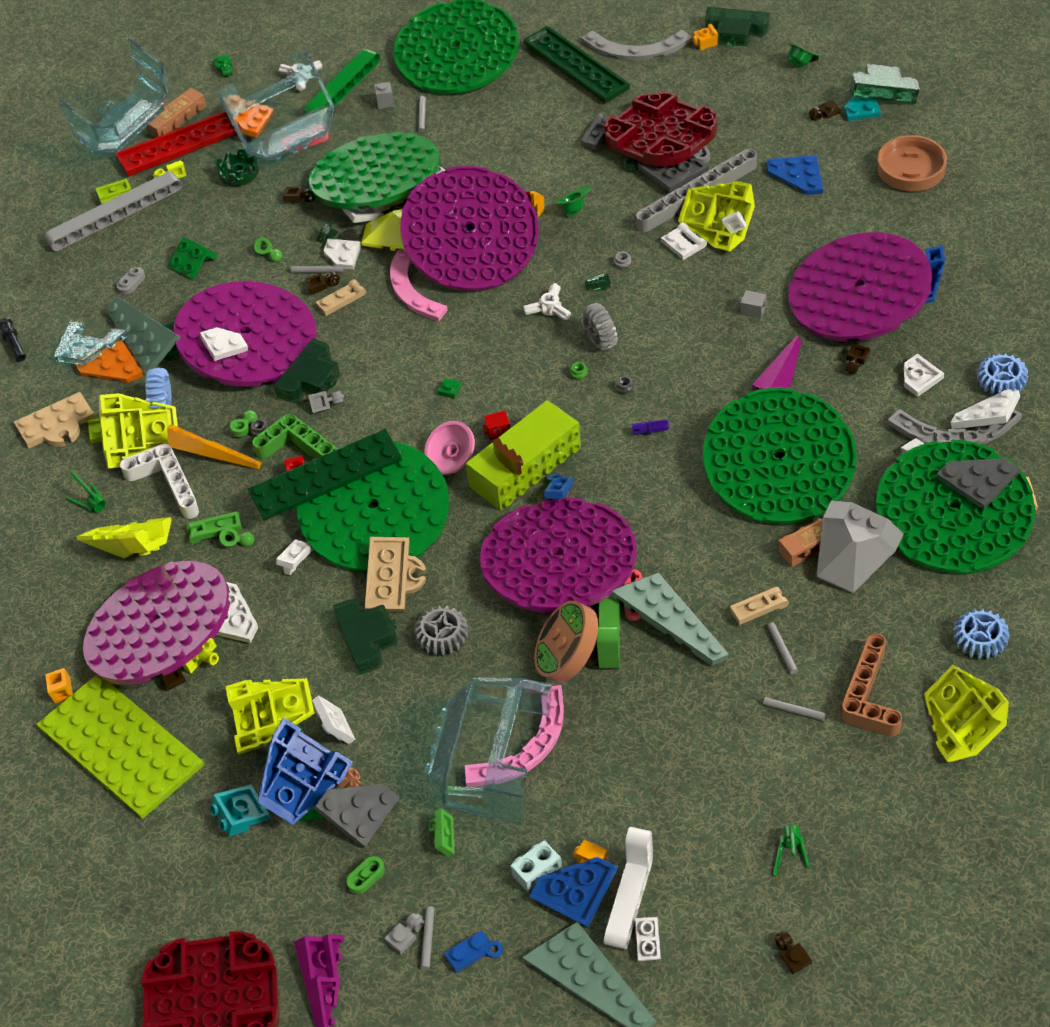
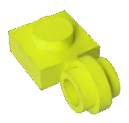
[154,160,186,179]

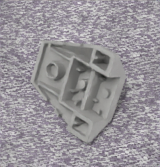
[816,501,903,594]

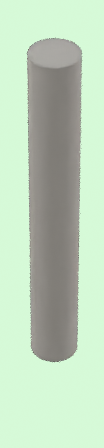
[418,96,426,132]
[291,266,343,273]
[767,623,798,674]
[763,697,826,721]
[421,906,435,970]

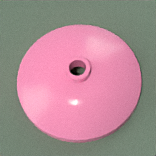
[424,421,475,475]

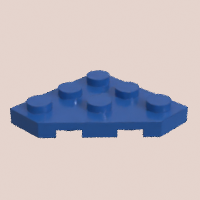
[766,155,823,195]
[530,857,618,927]

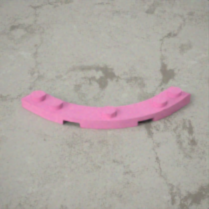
[390,249,448,322]
[465,685,564,787]

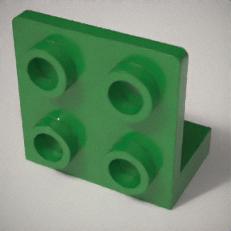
[168,236,218,279]

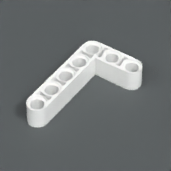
[120,444,199,519]
[604,827,653,950]

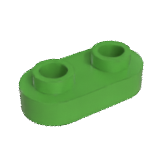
[347,856,385,894]

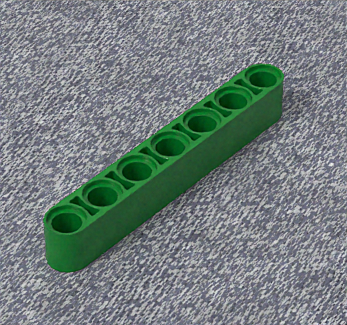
[303,49,380,122]

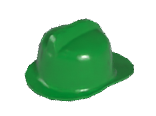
[788,43,823,67]
[555,186,591,217]

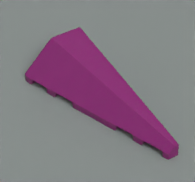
[752,336,802,391]
[294,934,344,1027]

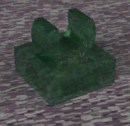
[316,220,338,243]

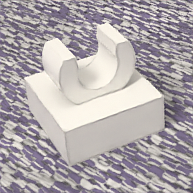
[722,211,747,234]

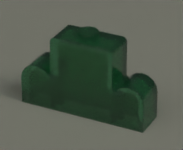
[705,7,770,47]
[850,64,920,104]
[274,338,341,403]
[333,599,398,675]

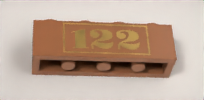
[144,88,207,138]
[778,518,823,567]

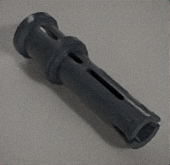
[0,318,26,362]

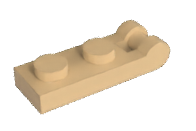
[316,279,366,316]
[730,587,789,625]

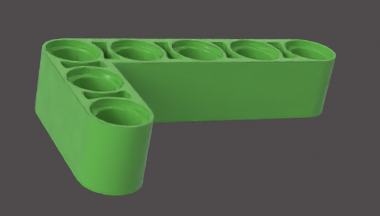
[252,414,338,459]
[597,596,620,669]

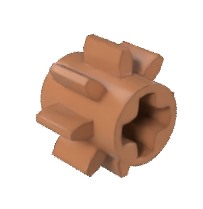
[336,767,361,788]

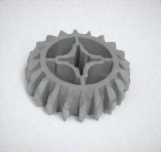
[581,303,618,351]
[414,605,469,656]

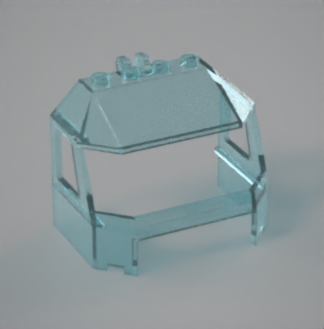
[59,38,168,154]
[218,48,336,161]
[424,677,552,824]

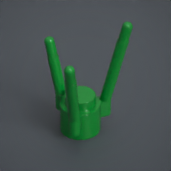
[67,471,107,513]
[773,825,810,877]

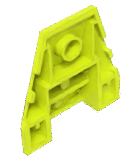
[678,181,755,251]
[361,209,406,253]
[99,393,178,469]
[77,517,171,559]
[924,665,1009,762]
[226,679,315,755]

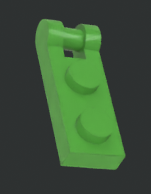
[187,511,242,544]

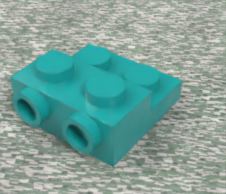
[210,785,270,836]

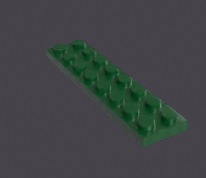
[523,25,630,103]
[248,428,402,521]

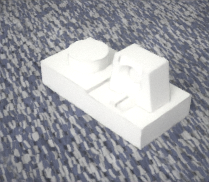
[276,540,312,575]

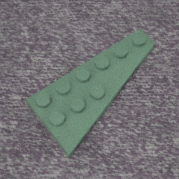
[106,296,181,375]
[610,573,729,666]
[522,922,656,1027]

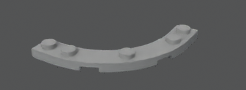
[581,30,692,61]
[887,409,1022,444]

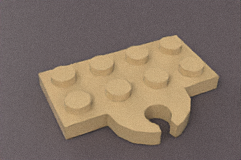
[14,392,95,448]
[365,537,426,612]

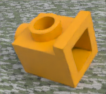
[692,24,718,50]
[45,668,73,703]
[573,840,608,864]

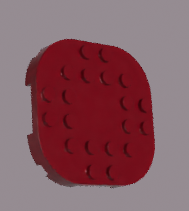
[604,92,717,166]
[141,931,280,1027]

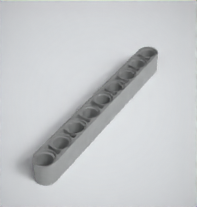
[636,149,757,232]
[44,172,182,251]

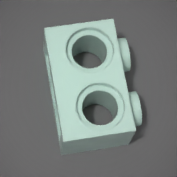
[511,840,562,893]

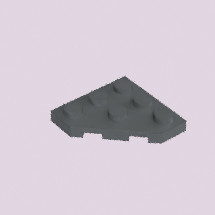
[637,158,708,192]
[937,458,1020,510]
[313,784,400,848]

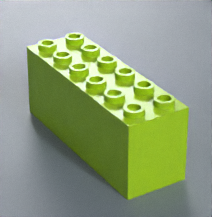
[466,400,581,511]

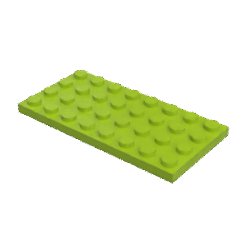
[36,675,204,819]

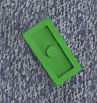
[428,808,455,856]

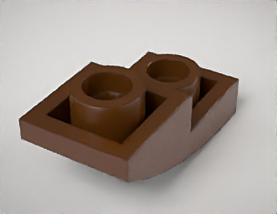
[492,438,523,475]

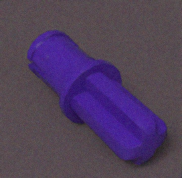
[632,419,669,435]

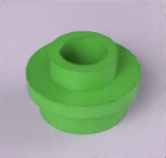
[570,362,588,379]

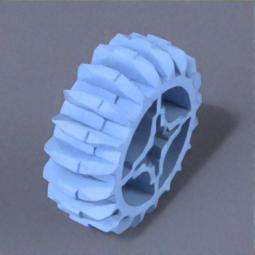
[977,352,1028,396]
[145,368,172,409]
[953,608,1009,660]

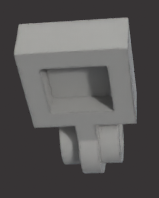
[308,391,344,413]
[384,913,425,954]

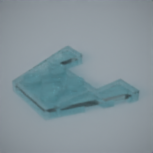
[55,321,127,366]

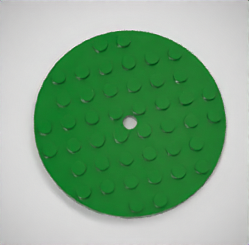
[394,0,519,94]
[309,131,440,209]
[703,388,857,525]
[876,439,1035,574]
[297,441,449,573]

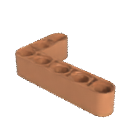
[841,634,902,736]

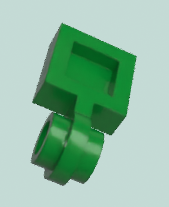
[213,54,233,77]

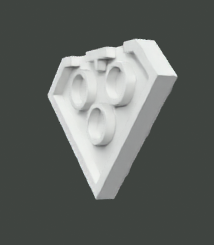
[950,389,1020,429]
[216,582,258,643]

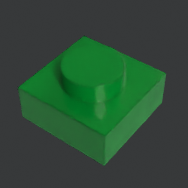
[438,378,462,399]

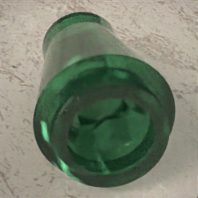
[585,273,611,290]

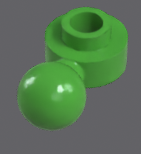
[254,237,282,262]
[230,410,257,437]
[219,528,254,548]

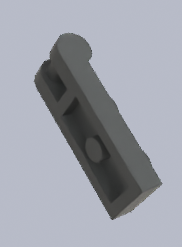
[581,114,608,150]

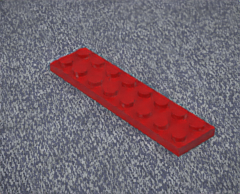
[115,111,241,176]

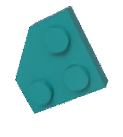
[844,91,881,121]

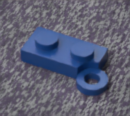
[544,474,573,501]
[444,930,503,973]

